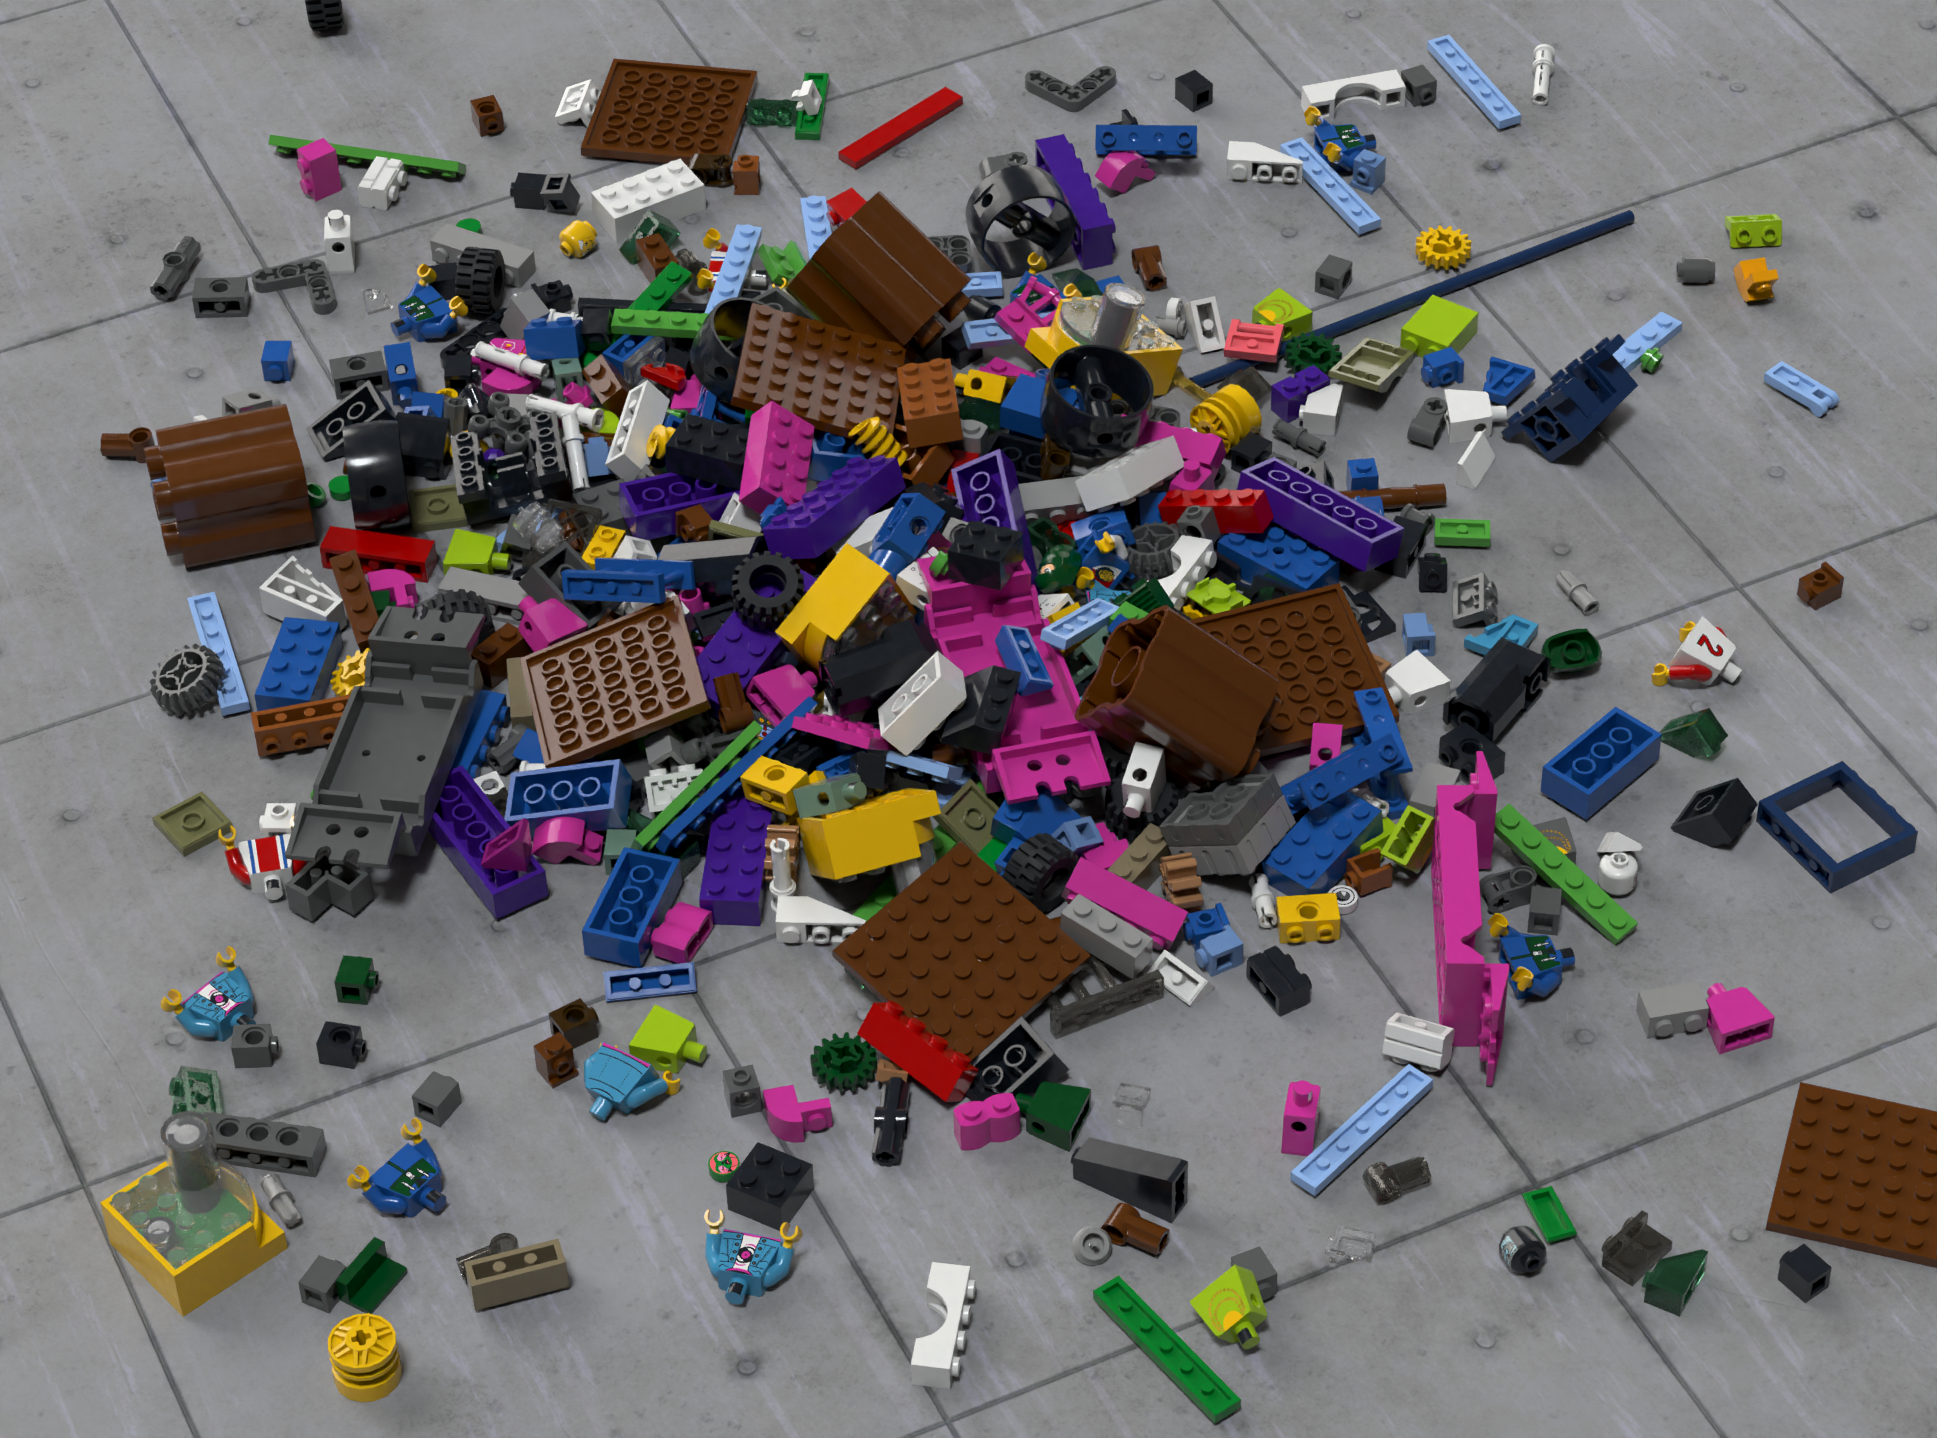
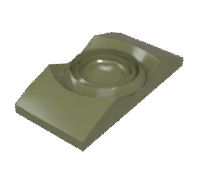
[1328,337,1415,393]

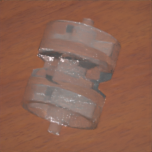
[512,501,565,554]

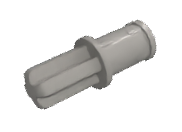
[1556,570,1599,615]
[260,1173,301,1227]

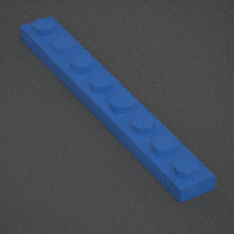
[656,696,818,854]

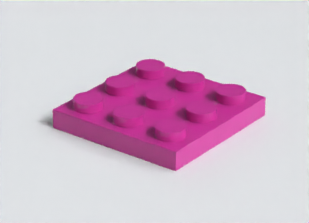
[792,712,899,751]

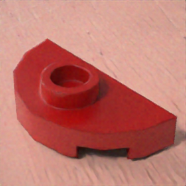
[641,363,686,391]

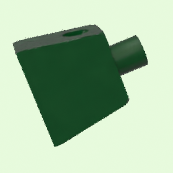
[1015,1082,1091,1152]

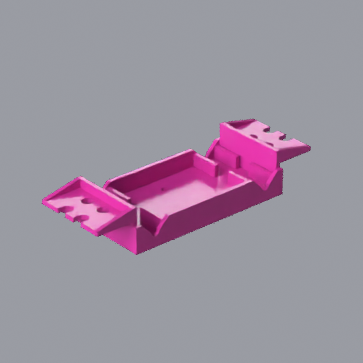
[917,556,1111,804]
[1431,751,1509,1085]

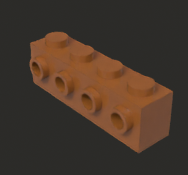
[251,694,351,757]

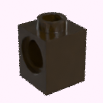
[549,998,599,1049]

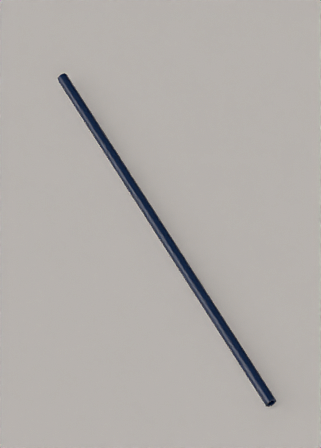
[1189,210,1635,390]

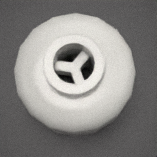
[1598,852,1638,896]

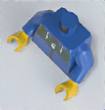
[1304,106,1376,173]
[1010,252,1082,314]
[391,264,468,342]
[1487,913,1575,1000]
[347,1118,446,1218]

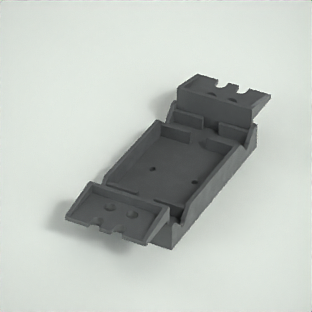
[285,606,485,869]

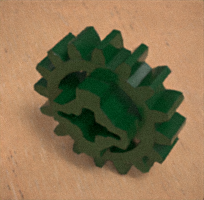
[1284,332,1342,375]
[810,1032,878,1092]

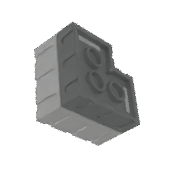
[1159,774,1296,876]

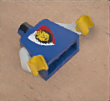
[1055,529,1135,600]

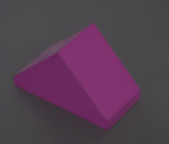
[481,818,532,872]

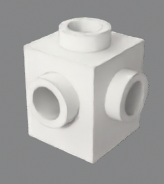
[259,803,297,838]

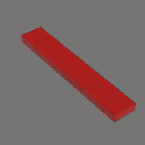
[838,87,963,169]

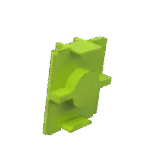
[1186,577,1251,614]

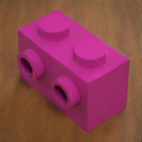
[297,138,342,201]

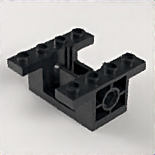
[450,412,574,525]

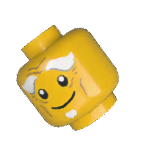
[559,220,597,258]

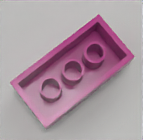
[739,401,815,514]

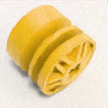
[1190,384,1262,453]
[328,1313,402,1402]

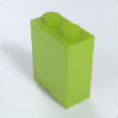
[1400,295,1479,358]

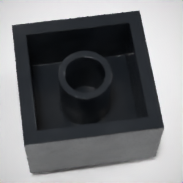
[947,521,1024,591]
[726,1142,814,1231]

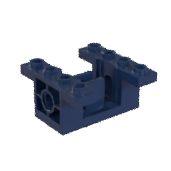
[1501,334,1638,463]

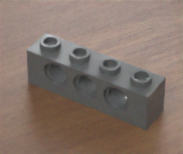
[199,1111,327,1178]

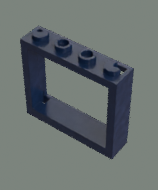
[1756,761,1918,894]

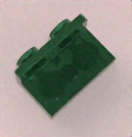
[746,98,800,127]
[169,1066,222,1125]

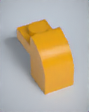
[1733,257,1779,302]

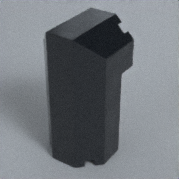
[658,535,769,608]
[819,619,940,718]
[1442,637,1551,742]

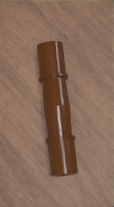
[1338,483,1447,509]

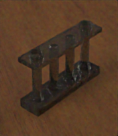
[1045,950,1164,1040]

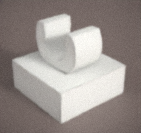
[791,80,822,116]

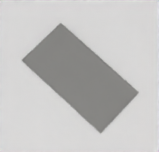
[474,518,501,538]

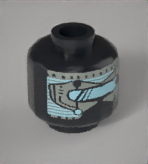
[1499,1226,1547,1274]

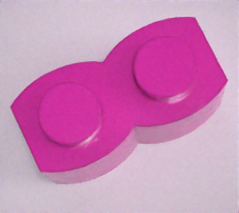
[650,901,713,964]
[953,1093,1020,1151]

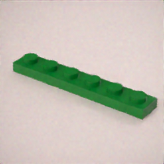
[579,261,693,381]
[1093,1275,1241,1424]

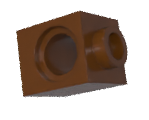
[470,95,505,137]

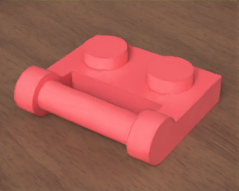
[1224,319,1285,363]

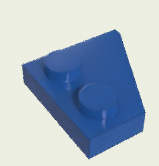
[1483,357,1536,405]

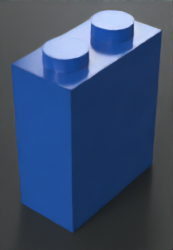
[1000,374,1080,439]

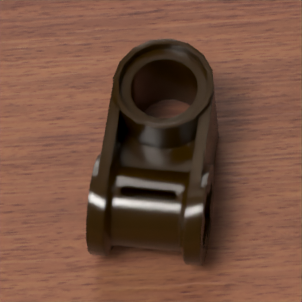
[687,153,733,188]
[1040,433,1071,481]

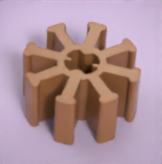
[764,825,800,883]
[1159,852,1203,914]

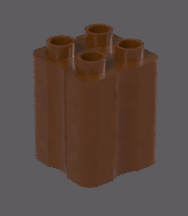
[785,191,972,365]
[144,404,316,569]
[1075,605,1282,792]

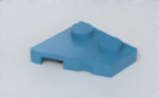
[1464,614,1539,655]

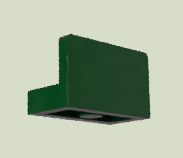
[336,1237,407,1314]

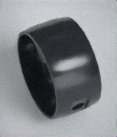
[965,165,1076,276]
[689,297,775,408]
[1040,345,1154,458]
[342,420,411,532]

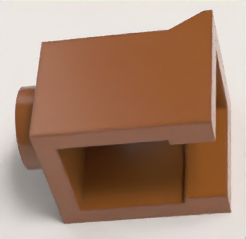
[733,155,761,195]
[1344,848,1393,896]

